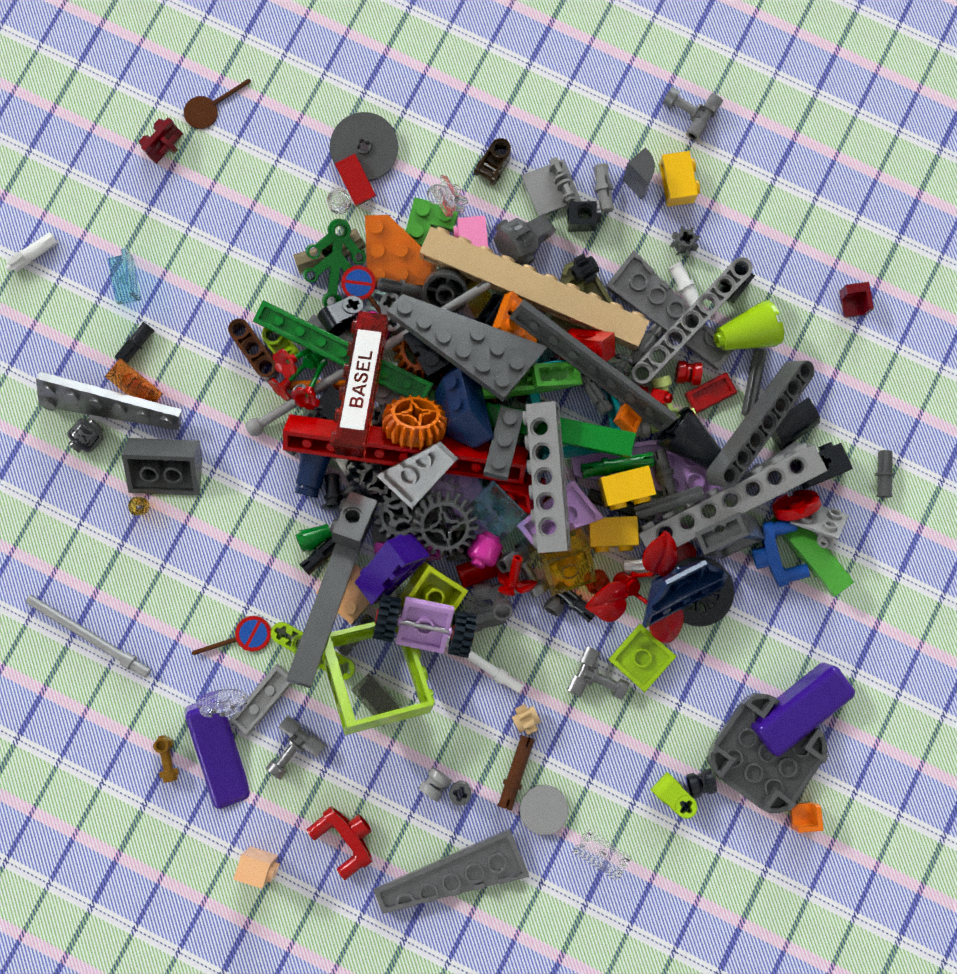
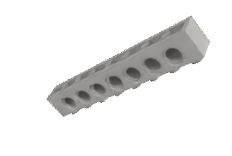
[638,442,828,548]

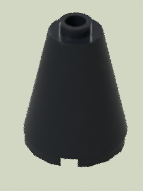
[656,407,721,470]

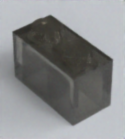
[351,673,403,727]

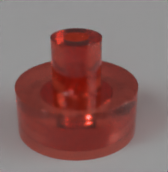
[584,569,610,594]

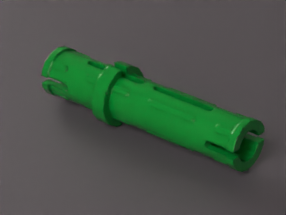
[580,452,654,479]

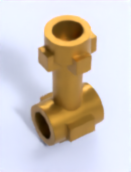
[153,735,179,783]

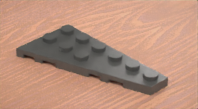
[387,294,547,402]

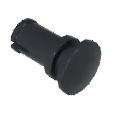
[322,473,343,511]

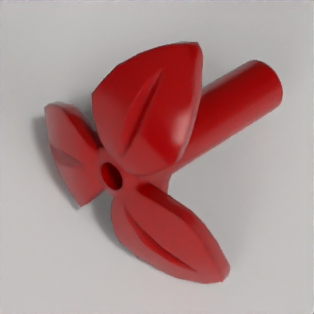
[497,555,537,596]

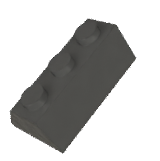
[121,438,202,495]

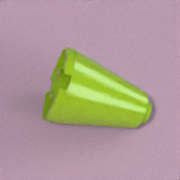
[714,300,784,351]

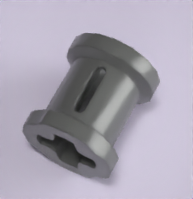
[449,780,471,806]

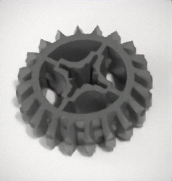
[412,491,479,557]

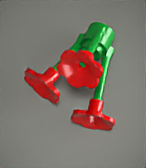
[268,348,328,410]

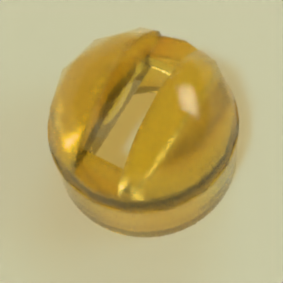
[128,496,150,516]

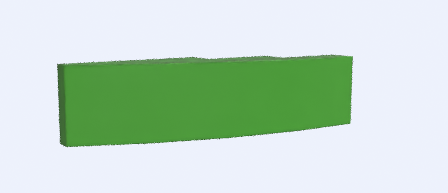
[482,362,582,399]
[770,517,854,597]

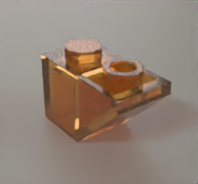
[105,358,163,402]

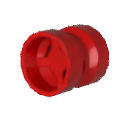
[675,360,703,386]

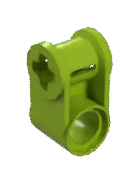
[262,327,302,359]
[650,772,697,819]

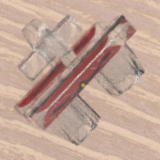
[427,175,468,217]

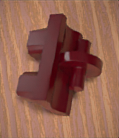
[139,117,183,164]

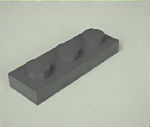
[483,406,523,481]

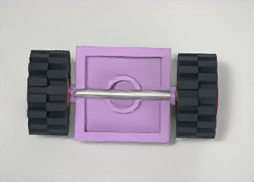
[373,595,477,658]

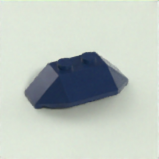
[435,366,494,449]
[642,560,728,628]

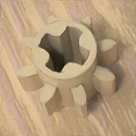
[512,704,541,735]

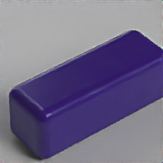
[751,662,855,756]
[184,698,250,809]

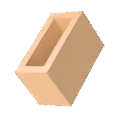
[233,846,280,889]

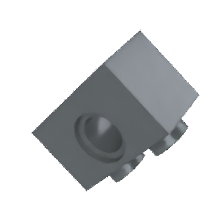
[330,491,377,552]

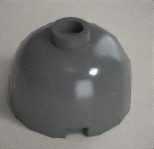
[422,268,468,313]

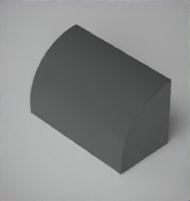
[623,147,655,199]

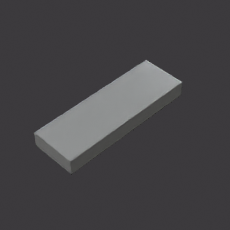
[229,664,292,736]

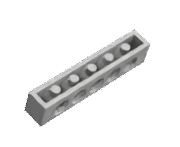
[523,401,571,553]

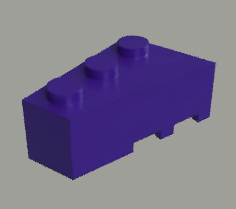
[354,533,430,605]

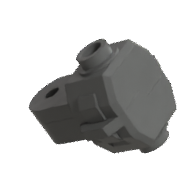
[494,214,556,265]

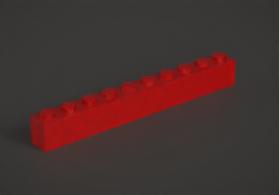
[283,414,528,484]

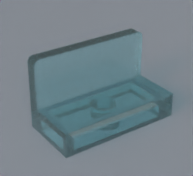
[108,248,141,305]

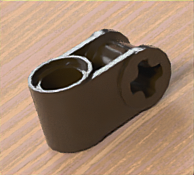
[473,138,511,186]

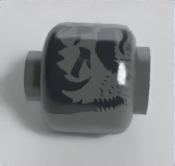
[67,418,104,453]

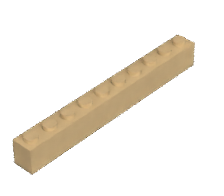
[419,227,649,351]

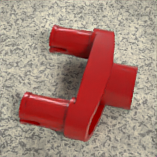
[306,806,373,880]

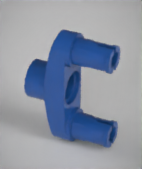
[751,520,810,587]

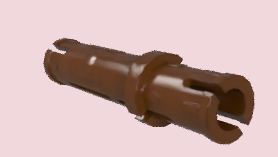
[497,735,535,811]

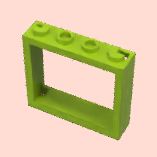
[322,616,435,735]

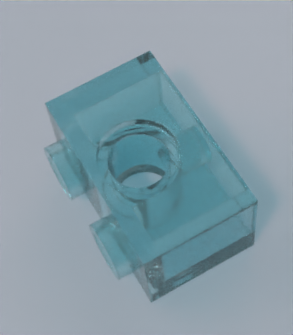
[466,480,527,541]

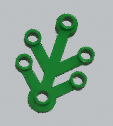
[303,219,366,307]

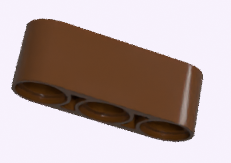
[228,318,279,382]

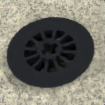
[669,557,734,627]

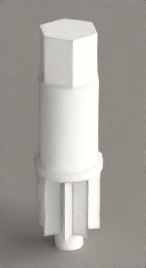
[5,232,58,272]

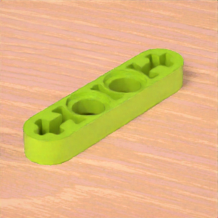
[271,622,356,680]

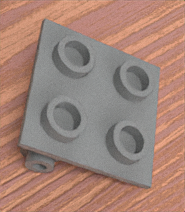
[521,157,581,216]
[791,505,849,548]

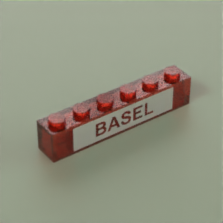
[330,311,389,458]

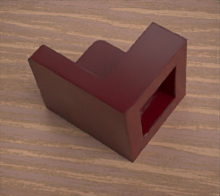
[839,282,874,318]

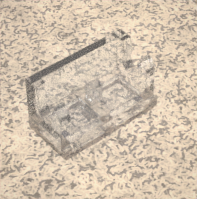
[572,830,631,880]

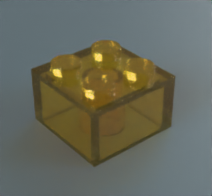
[536,528,597,596]

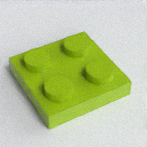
[607,624,677,693]

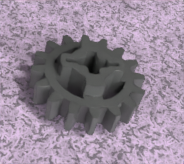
[374,491,427,540]

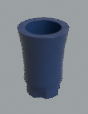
[295,453,332,498]

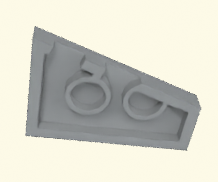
[376,442,458,509]

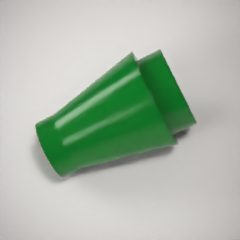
[295,523,332,552]

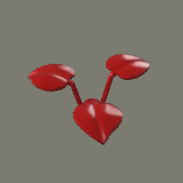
[585,531,684,643]

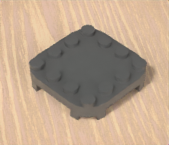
[707,693,829,813]

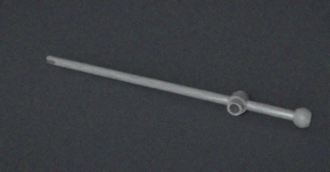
[245,281,491,436]

